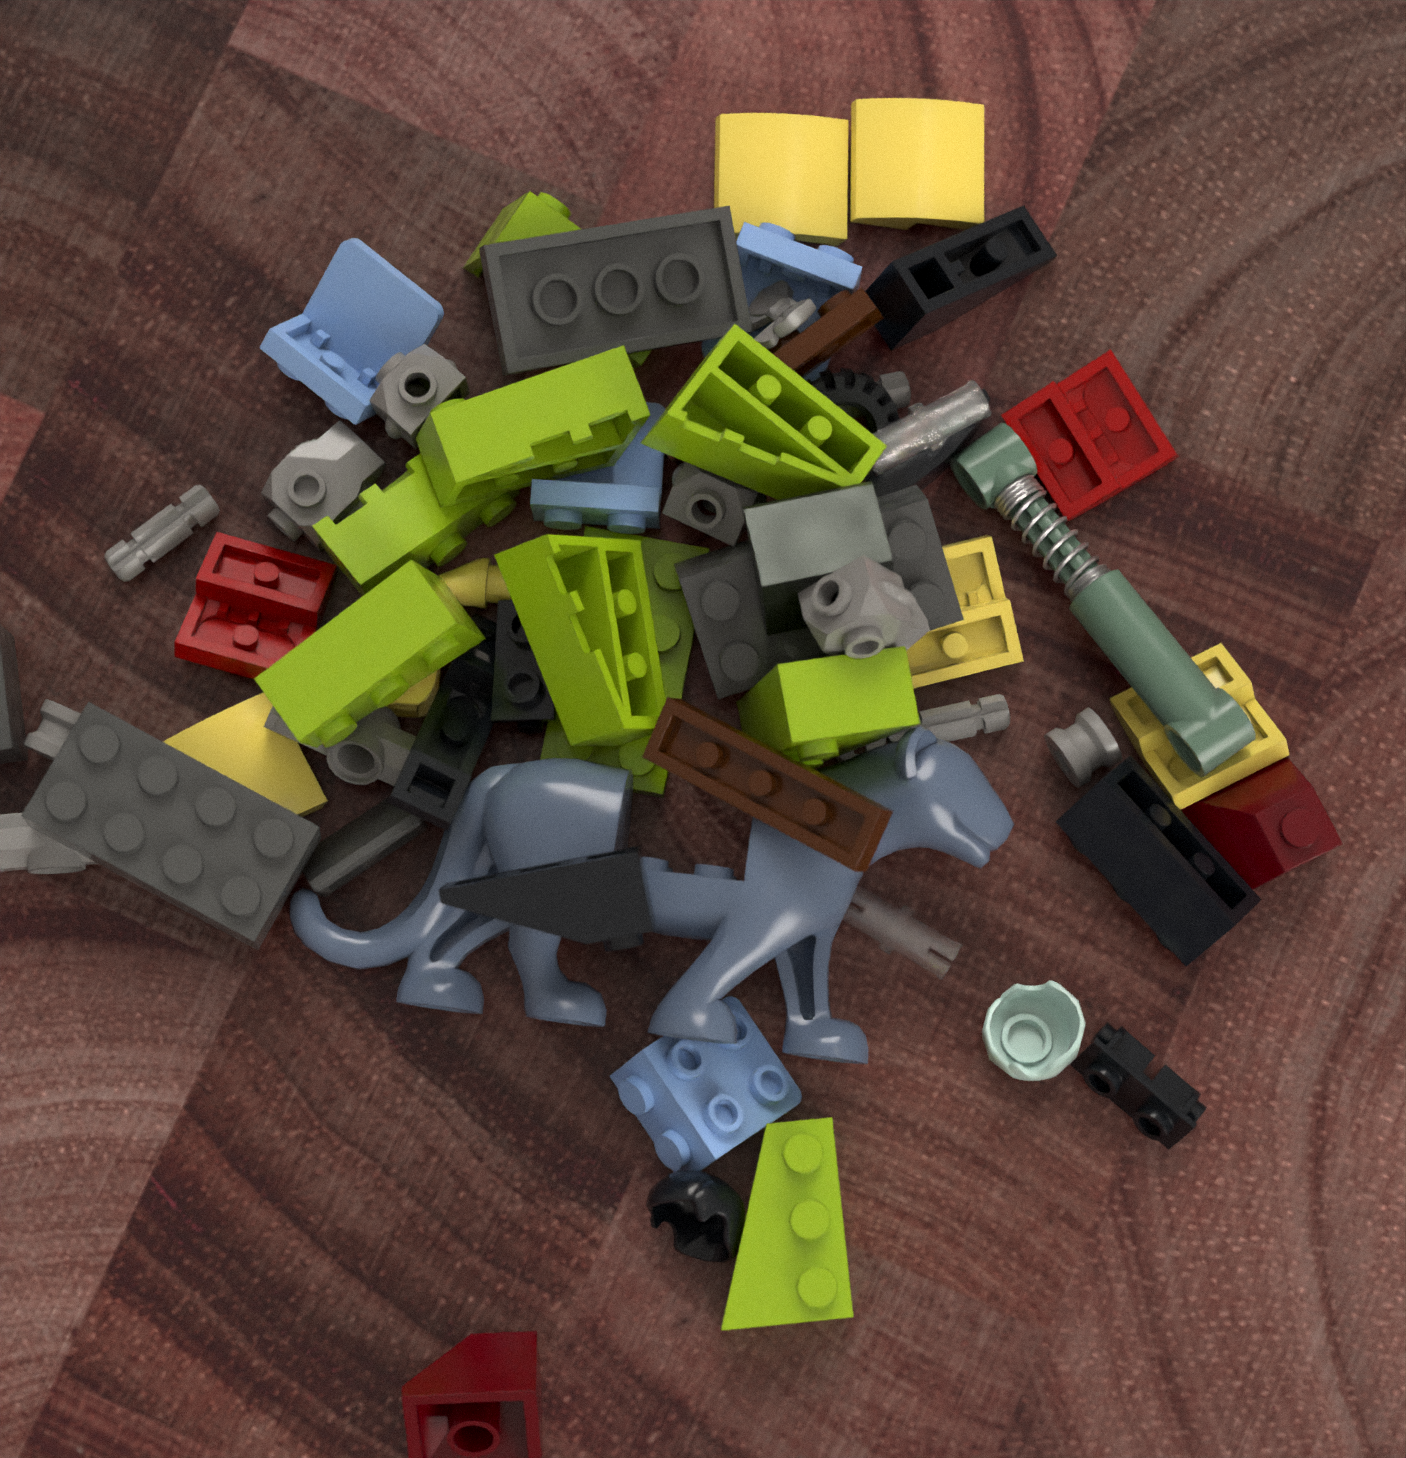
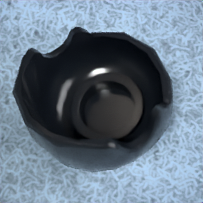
[646,1170,745,1263]

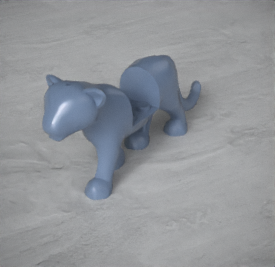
[289,726,1015,1065]

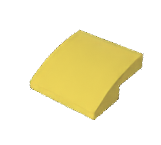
[850,98,984,230]
[714,113,849,246]
[906,535,1024,689]
[1109,643,1289,810]
[163,692,328,817]

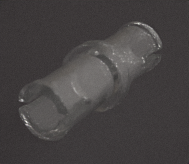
[872,380,992,475]
[842,885,963,980]

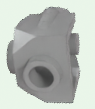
[369,344,470,450]
[261,420,386,552]
[662,462,766,547]
[798,555,930,659]

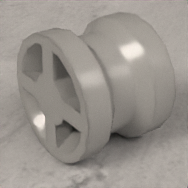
[23,699,81,761]
[1044,707,1123,788]

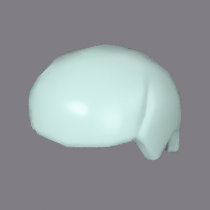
[982,980,1086,1081]

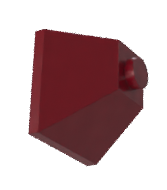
[1181,757,1343,890]
[401,1331,543,1458]

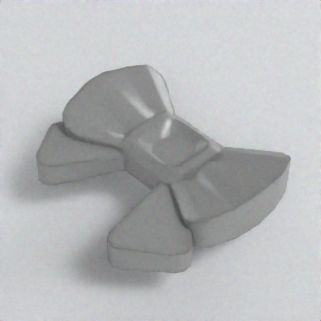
[747,280,816,349]

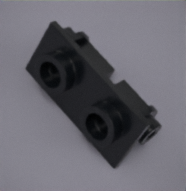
[491,600,556,734]
[1070,1022,1207,1150]

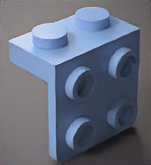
[701,222,862,382]
[259,238,444,425]
[530,402,665,534]
[610,996,802,1172]

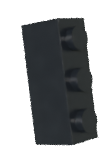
[1055,755,1262,966]

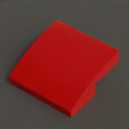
[1001,349,1179,521]
[174,532,337,679]

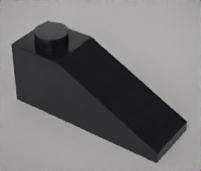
[865,205,1057,351]
[438,845,656,951]

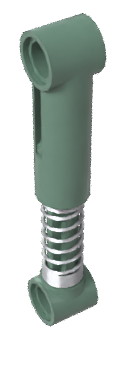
[950,422,1256,777]

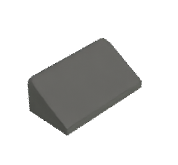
[303,797,427,897]

